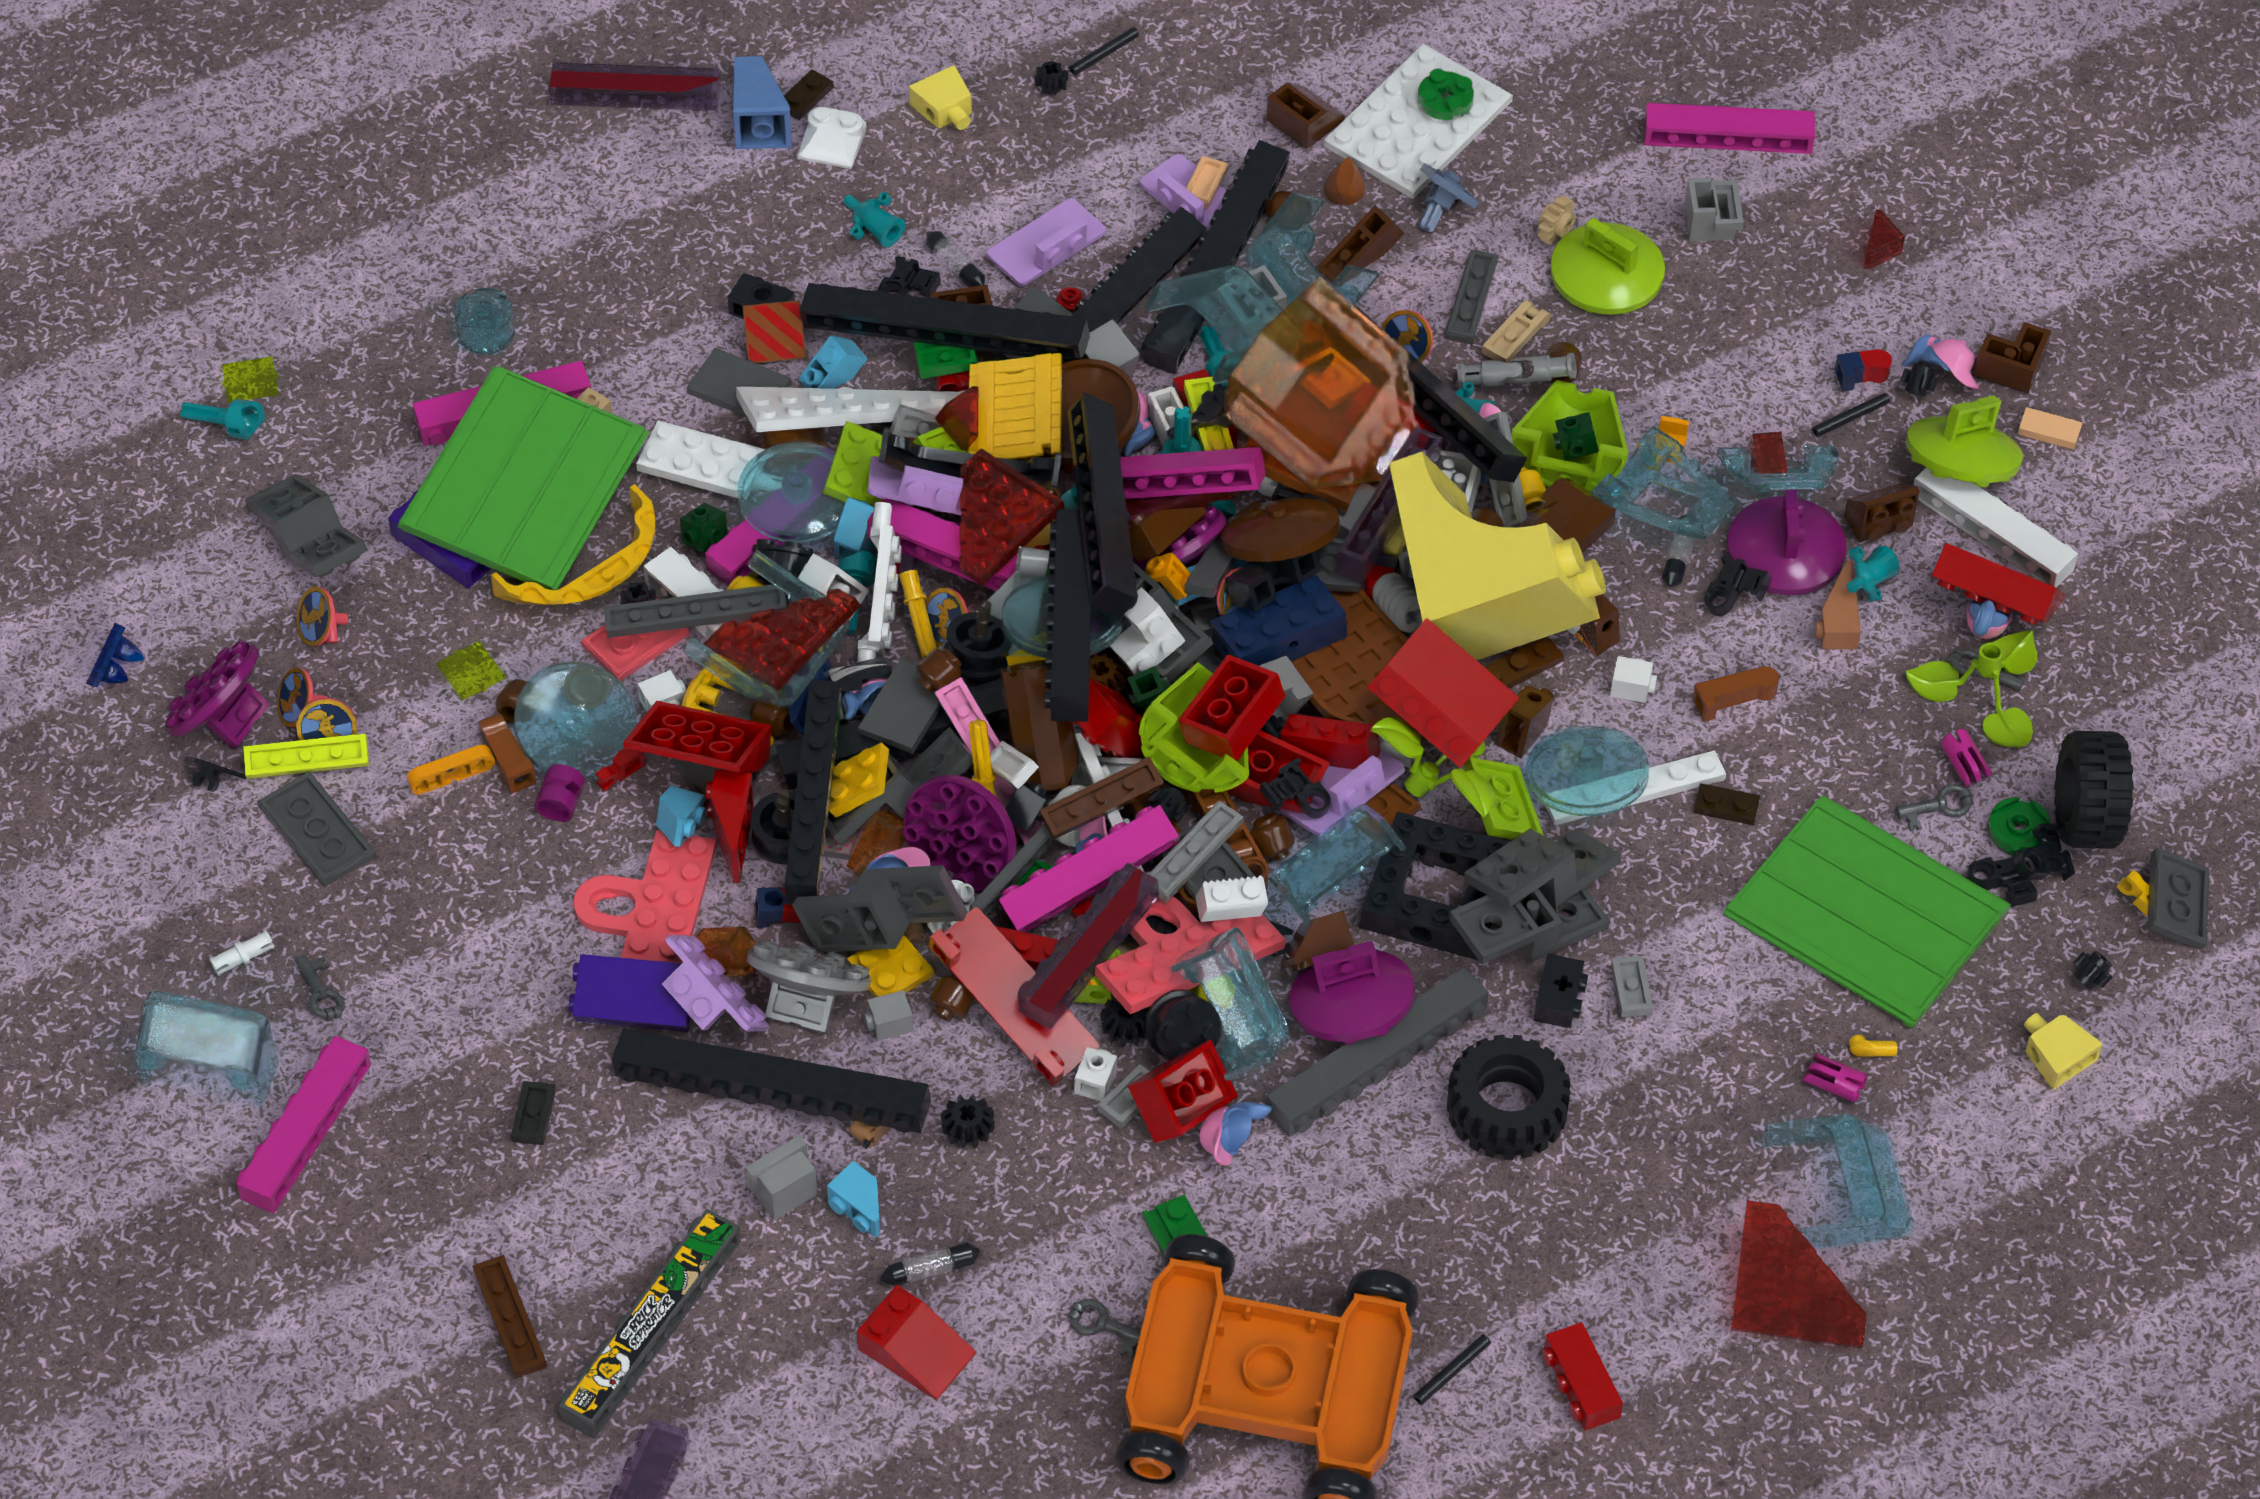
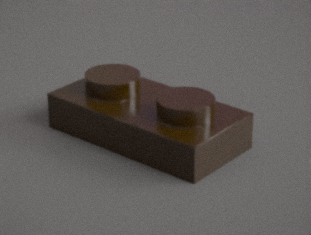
[784,69,834,121]
[1694,783,1760,826]

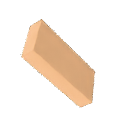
[1186,156,1229,209]
[2018,407,2083,450]

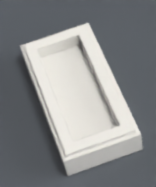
[991,741,1039,789]

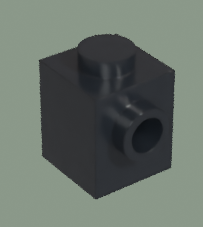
[1005,780,1052,831]

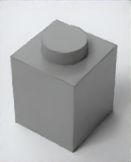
[864,990,914,1041]

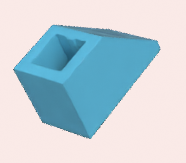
[798,335,868,389]
[833,497,875,558]
[656,785,707,847]
[827,1161,880,1238]

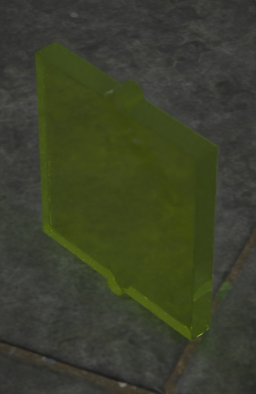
[222,356,279,403]
[436,641,506,701]

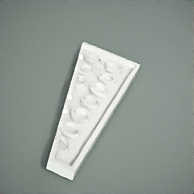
[736,387,969,432]

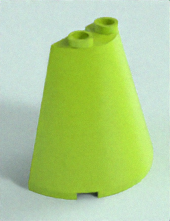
[1511,380,1629,491]
[1139,662,1249,793]

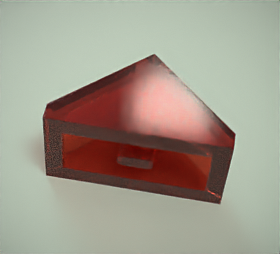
[1864,209,1905,269]
[934,386,979,451]
[1746,431,1787,478]

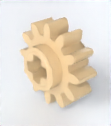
[1537,195,1576,246]

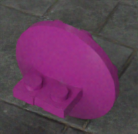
[1727,489,1846,595]
[1133,506,1227,588]
[165,639,270,749]
[903,775,1016,893]
[1289,941,1415,1045]

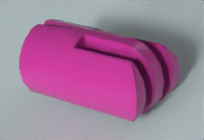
[1941,729,1992,787]
[1802,1053,1867,1103]

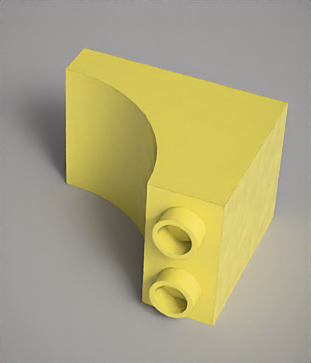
[1389,452,1606,661]

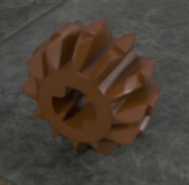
[1089,652,1126,693]

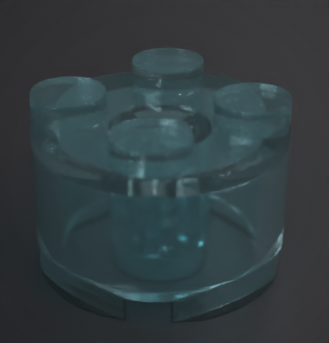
[454,288,515,355]

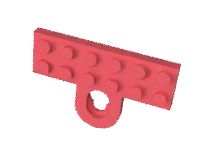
[574,830,717,963]
[1095,891,1286,1014]

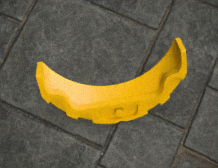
[491,484,655,605]

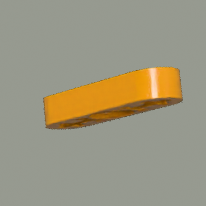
[406,745,495,795]

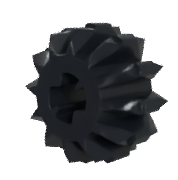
[1100,998,1151,1047]
[941,1094,995,1149]

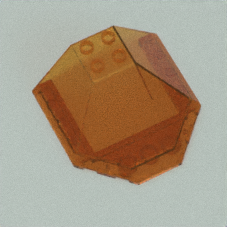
[1224,277,1420,490]

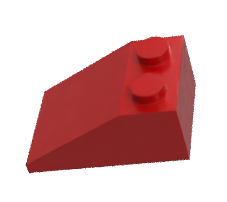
[1226,730,1330,814]
[706,770,754,883]
[1128,1039,1238,1143]
[857,1284,976,1401]

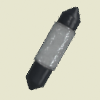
[926,231,986,287]
[1662,513,1698,587]
[880,1242,980,1287]

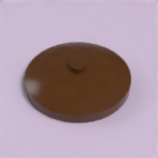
[1044,359,1141,465]
[1220,498,1341,562]

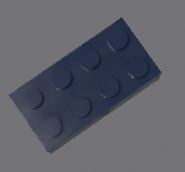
[1211,575,1347,666]

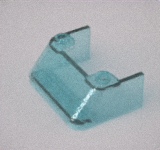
[1248,192,1379,327]
[1171,927,1290,1081]
[135,991,279,1107]

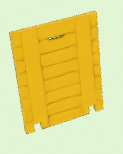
[968,353,1062,460]

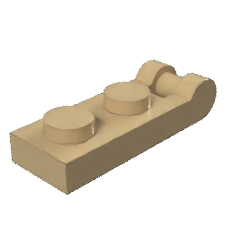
[1482,300,1551,363]

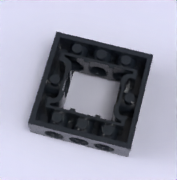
[1360,811,1510,961]

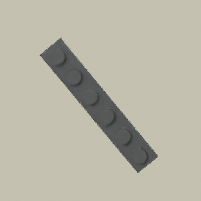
[604,583,788,638]

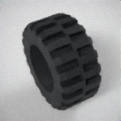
[2054,730,2134,849]
[1447,1034,1571,1160]

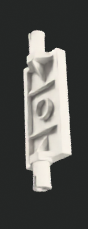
[636,420,789,501]
[857,502,902,680]

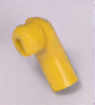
[1848,1034,1898,1057]

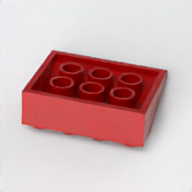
[1931,543,2066,626]
[1367,618,1519,768]
[623,700,771,773]

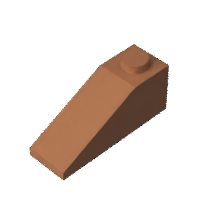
[1815,561,1861,649]

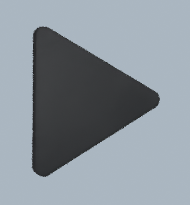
[184,756,246,792]

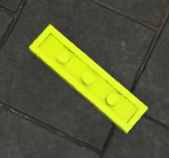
[1184,377,1234,451]
[243,733,370,779]

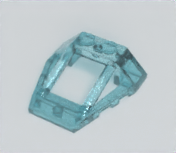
[1592,426,1737,539]
[1717,445,1839,493]

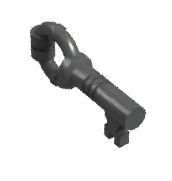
[1948,648,2025,691]
[1895,784,1974,831]
[295,954,345,1021]
[1067,1299,1141,1358]

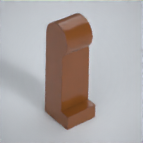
[1692,666,1780,722]
[478,712,536,794]

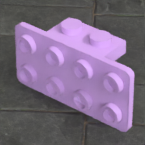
[1140,154,1226,231]
[987,198,1106,287]
[867,456,986,519]
[1280,750,1405,836]
[662,935,769,1032]

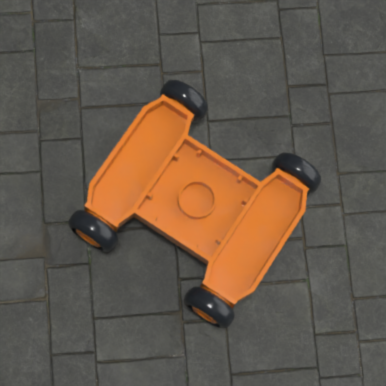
[1116,1234,1419,1499]

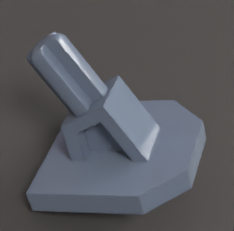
[1419,163,1479,233]

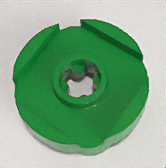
[1418,69,1474,120]
[1988,797,2050,856]

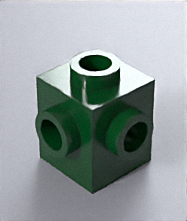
[1552,412,1599,461]
[680,503,728,553]
[1127,666,1171,715]

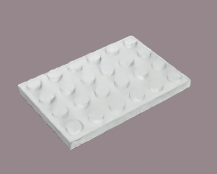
[1323,44,1513,199]

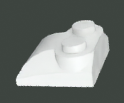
[797,107,867,169]

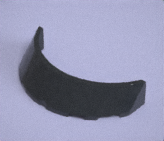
[879,427,1062,492]

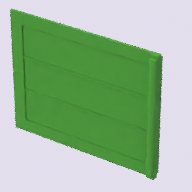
[398,366,649,590]
[1723,796,2011,1029]

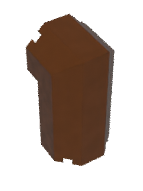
[1517,477,1616,554]
[999,660,1079,791]

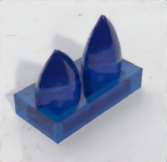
[86,623,145,687]

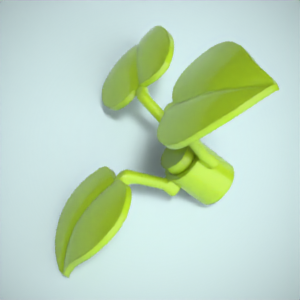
[1906,630,2037,748]
[1370,717,1495,818]

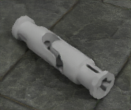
[1457,353,1577,388]

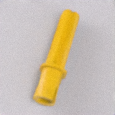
[899,570,937,659]
[968,719,996,797]

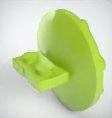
[1550,217,1665,315]
[1905,395,2023,487]

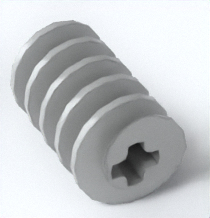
[1372,572,1423,633]

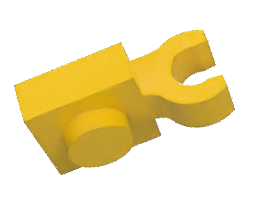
[2117,870,2149,917]

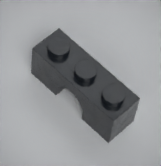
[1225,551,1321,612]

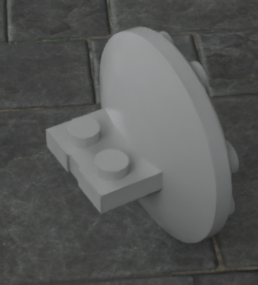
[746,940,872,1032]

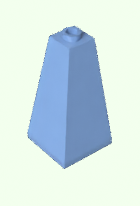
[733,56,792,149]

